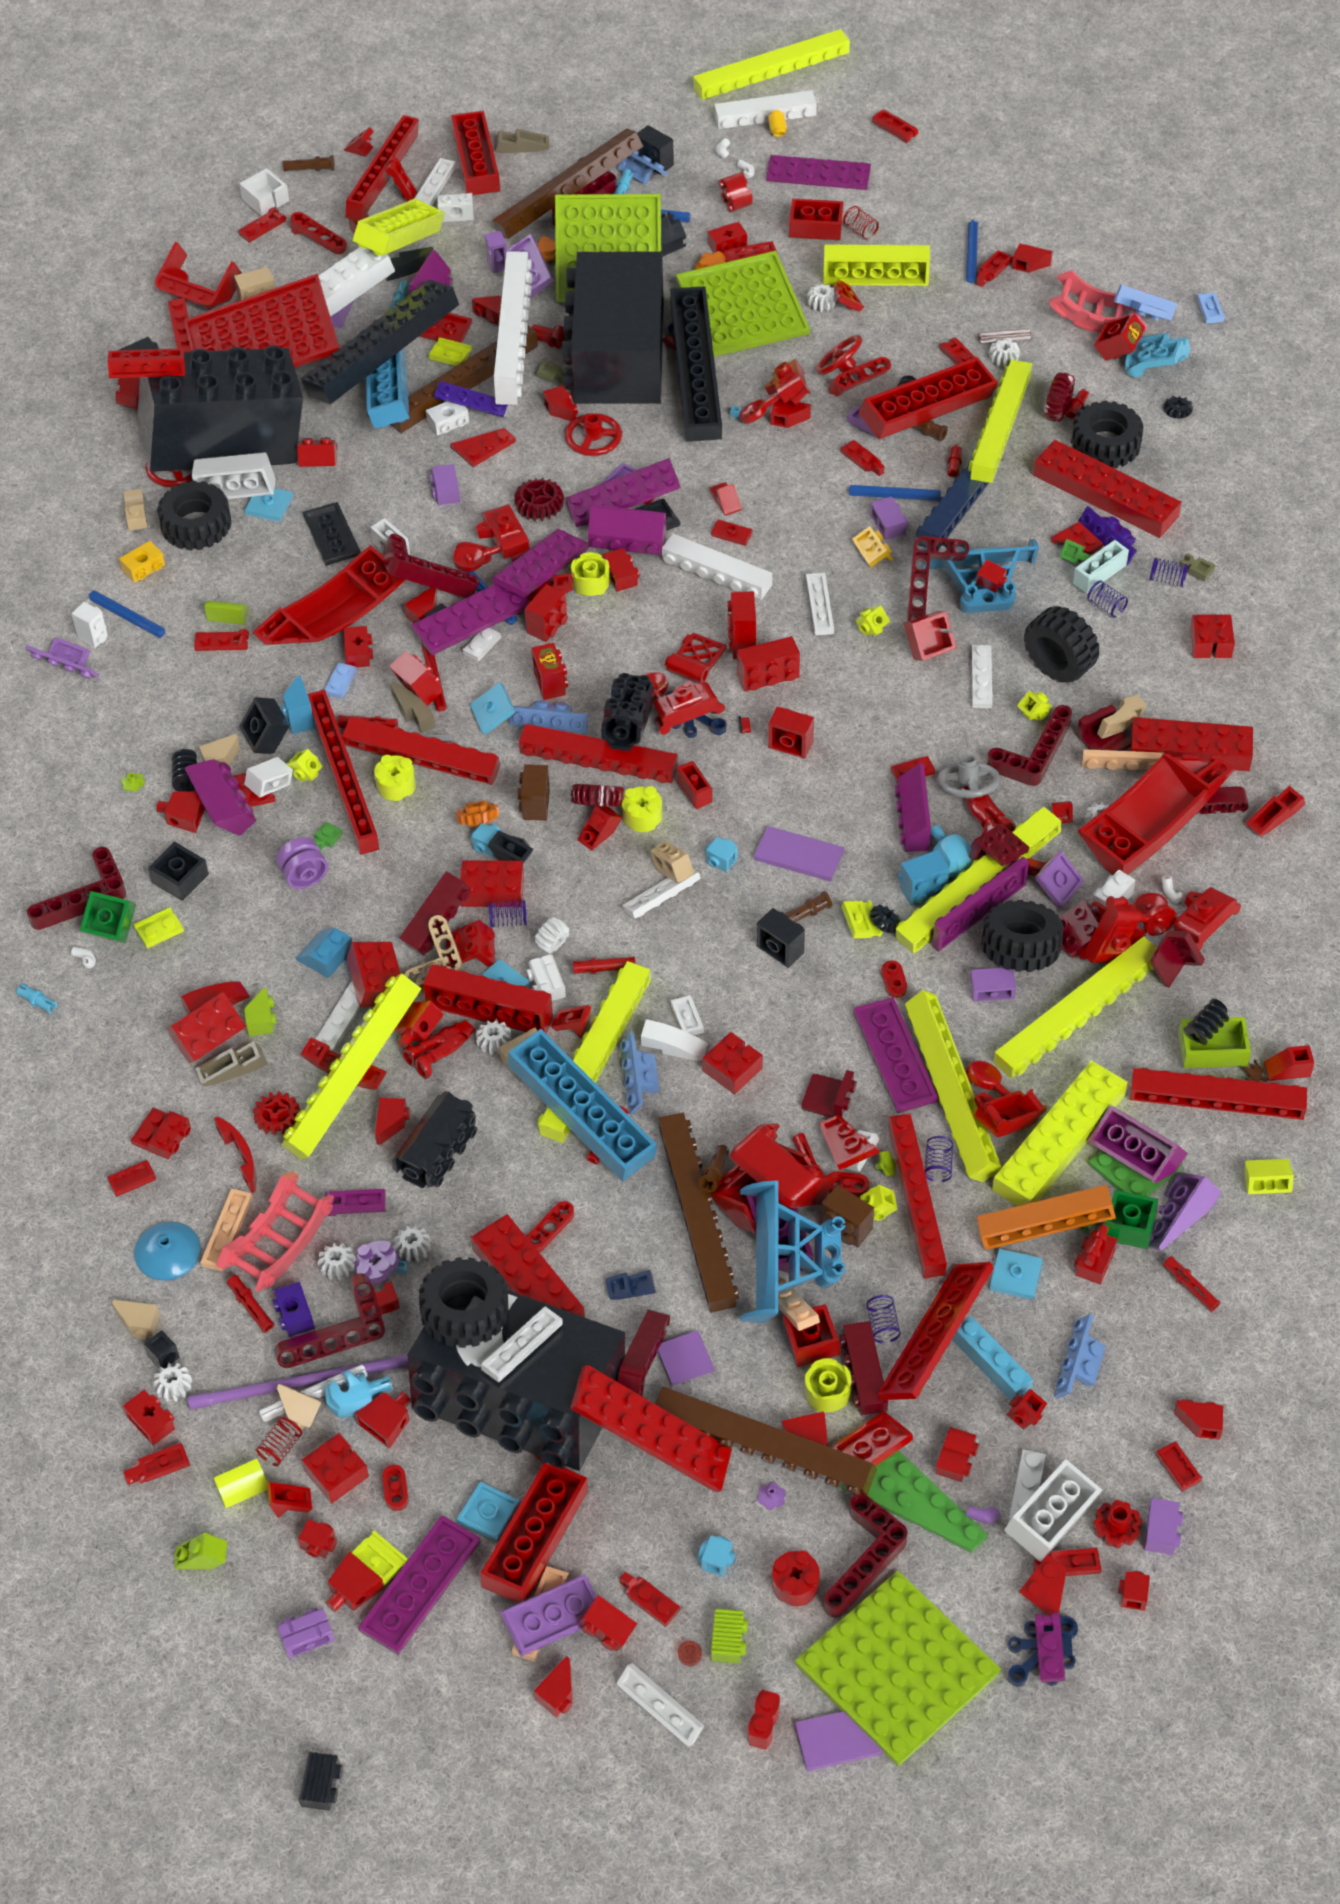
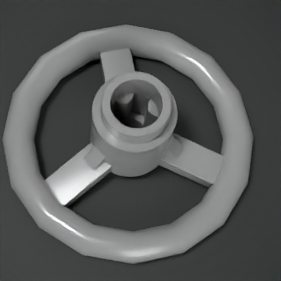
[937,755,1001,798]

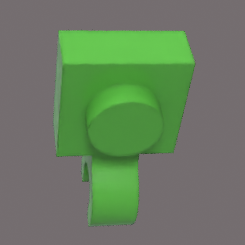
[1059,539,1092,564]
[313,822,343,851]

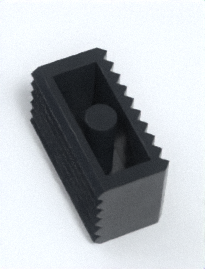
[299,1752,343,1811]

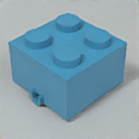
[898,850,949,905]

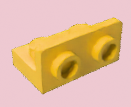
[852,526,893,567]

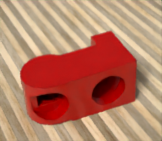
[363,1281,400,1315]

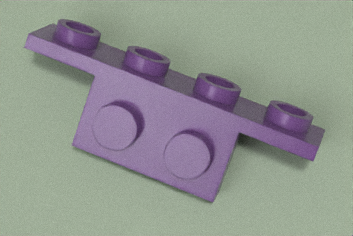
[25,637,99,679]

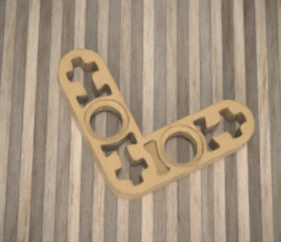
[404,915,462,987]

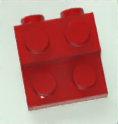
[130,1108,191,1160]

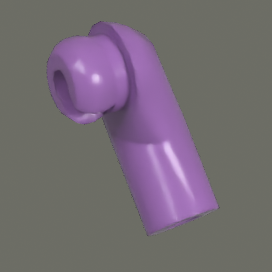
[967,1506,1001,1524]

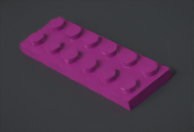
[766,155,871,190]
[566,458,681,527]
[493,529,589,598]
[411,584,529,656]
[933,857,1029,952]
[853,997,938,1114]
[358,1515,481,1655]

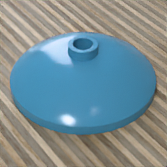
[134,1221,201,1280]

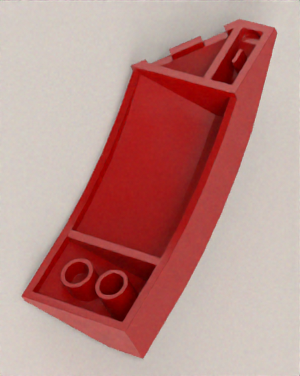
[252,545,406,645]
[1078,753,1235,875]

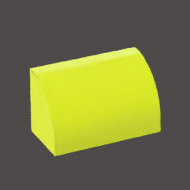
[1244,1159,1294,1194]
[214,1459,268,1508]

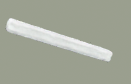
[259,1364,367,1422]

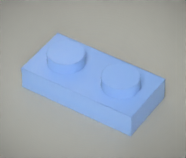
[1197,292,1224,324]
[325,663,357,699]

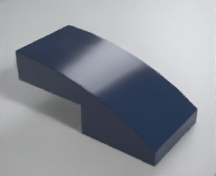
[605,1270,656,1300]

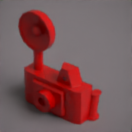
[739,359,811,424]
[453,504,530,572]
[644,672,725,735]
[1133,887,1241,950]
[1078,896,1176,964]
[966,1060,1047,1138]

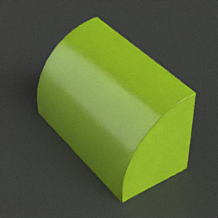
[204,600,249,625]

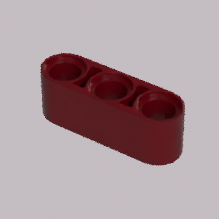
[1196,786,1249,815]

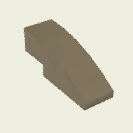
[495,129,549,153]
[390,682,435,733]
[195,1041,267,1086]

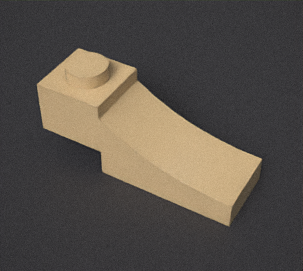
[123,488,148,531]
[1097,695,1147,739]

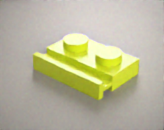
[429,337,472,366]
[841,900,883,939]
[133,907,184,948]
[352,1530,408,1587]

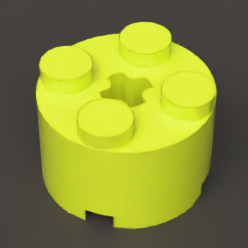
[571,552,610,596]
[374,755,416,801]
[622,786,663,832]
[805,1358,851,1413]

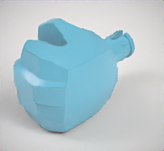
[930,825,974,879]
[325,1370,393,1418]

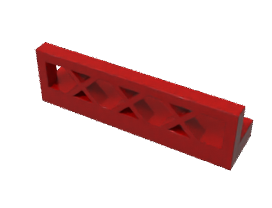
[107,348,185,378]

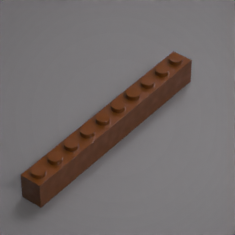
[492,128,643,239]
[390,325,538,433]
[658,1112,739,1313]
[655,1386,878,1496]

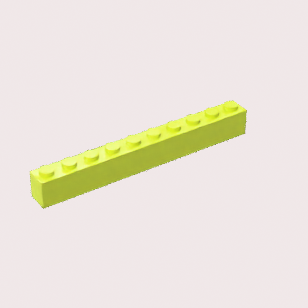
[693,29,850,100]
[968,359,1032,483]
[896,807,1061,954]
[993,937,1157,1079]
[537,961,651,1143]
[281,974,421,1160]
[905,990,1002,1182]

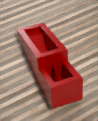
[1246,785,1305,837]
[181,981,250,1013]

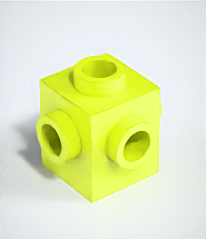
[855,605,890,636]
[1017,691,1053,721]
[287,749,323,782]
[860,1185,898,1221]

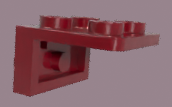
[1077,705,1131,751]
[968,823,1029,866]
[1059,900,1102,955]
[1150,930,1205,988]
[801,1070,857,1118]

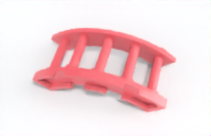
[1049,270,1147,333]
[216,1171,334,1292]

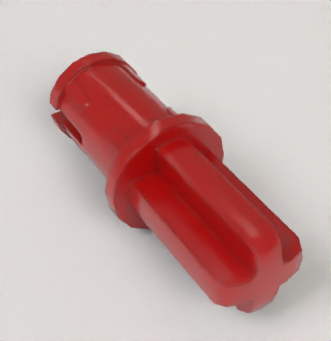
[1065,389,1089,419]
[947,444,962,477]

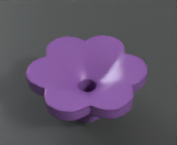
[757,1482,786,1510]

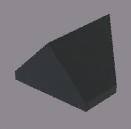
[488,830,533,864]

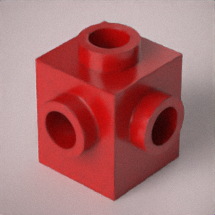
[1006,1388,1048,1430]

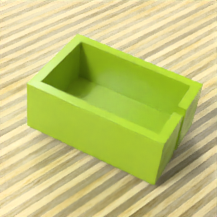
[1178,1017,1251,1069]

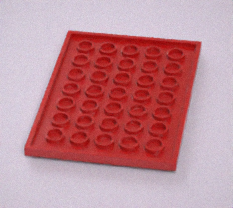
[183,273,340,368]

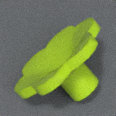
[121,772,145,792]
[875,1151,896,1177]

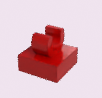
[1051,801,1073,824]

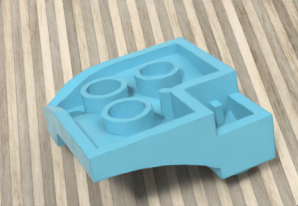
[1125,333,1191,378]

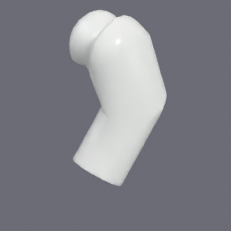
[715,138,730,159]
[737,159,755,179]
[1162,875,1184,904]
[71,946,96,968]

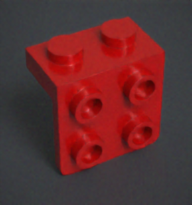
[446,919,496,968]

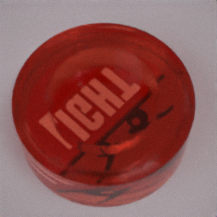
[678,1641,702,1666]

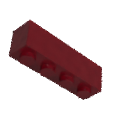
[399,871,471,956]
[839,1321,889,1415]

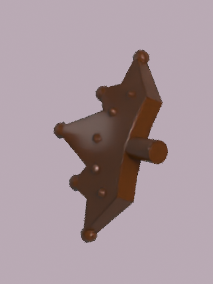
[1243,1060,1268,1082]

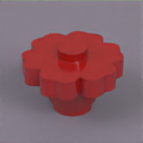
[1093,1500,1142,1548]

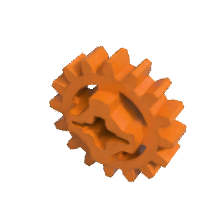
[455,800,500,827]

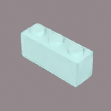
[1073,540,1129,594]

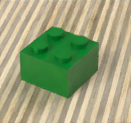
[80,891,136,943]
[1105,1190,1158,1249]

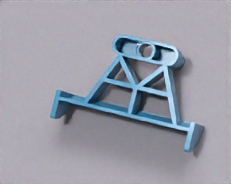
[920,539,1039,613]
[740,1181,846,1323]

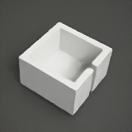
[239,168,289,216]

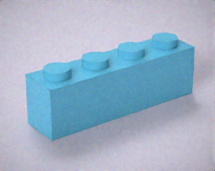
[953,1316,1033,1400]

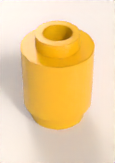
[768,110,787,137]

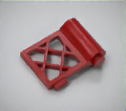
[665,633,727,683]

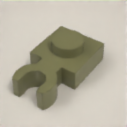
[537,360,564,384]
[1179,553,1216,582]

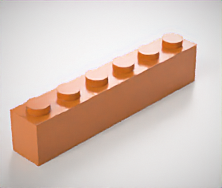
[977,1185,1116,1250]

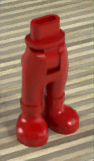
[961,786,1016,835]
[402,1020,475,1080]

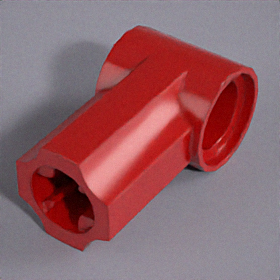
[531,324,566,349]

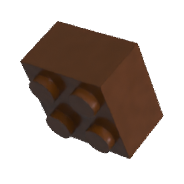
[518,764,550,821]
[821,1185,874,1248]

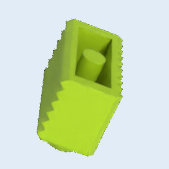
[711,1608,749,1664]

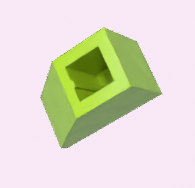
[244,988,277,1037]
[174,1533,228,1569]

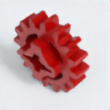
[253,1091,300,1136]

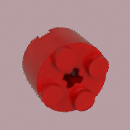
[718,172,753,213]
[115,377,140,410]
[772,1550,820,1607]

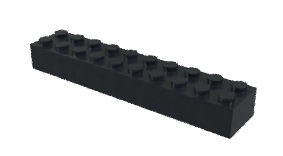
[301,280,459,405]
[670,286,722,442]

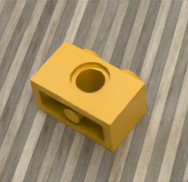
[119,541,165,583]

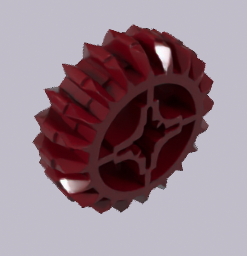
[1044,372,1075,422]
[514,477,564,522]
[571,784,625,807]

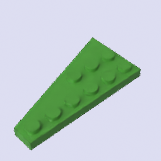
[838,1450,988,1553]

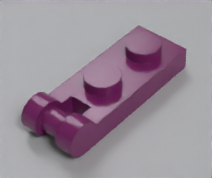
[324,1189,386,1216]
[1035,1612,1066,1683]

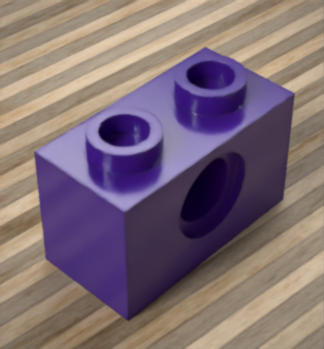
[272,1282,315,1337]

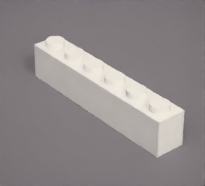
[714,90,817,129]
[662,534,772,600]

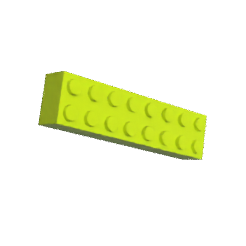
[352,198,446,256]
[992,1060,1128,1206]

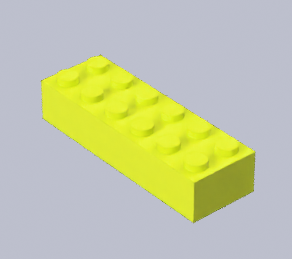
[823,245,930,286]

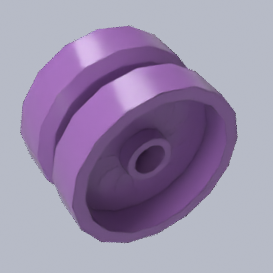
[276,837,328,889]

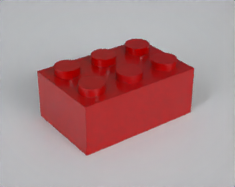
[789,198,844,240]
[727,591,756,659]
[737,636,800,692]
[460,860,524,908]
[346,942,401,1007]
[166,992,246,1063]

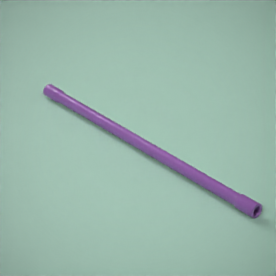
[188,1355,408,1410]

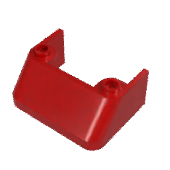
[155,241,242,308]
[729,1123,838,1208]
[710,1144,811,1235]

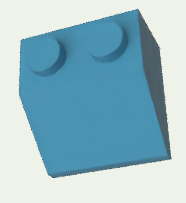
[281,676,315,734]
[295,928,352,978]

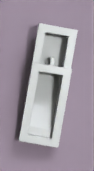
[641,1019,708,1062]

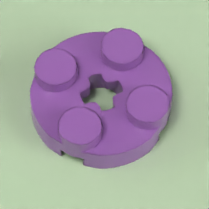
[354,1240,399,1283]

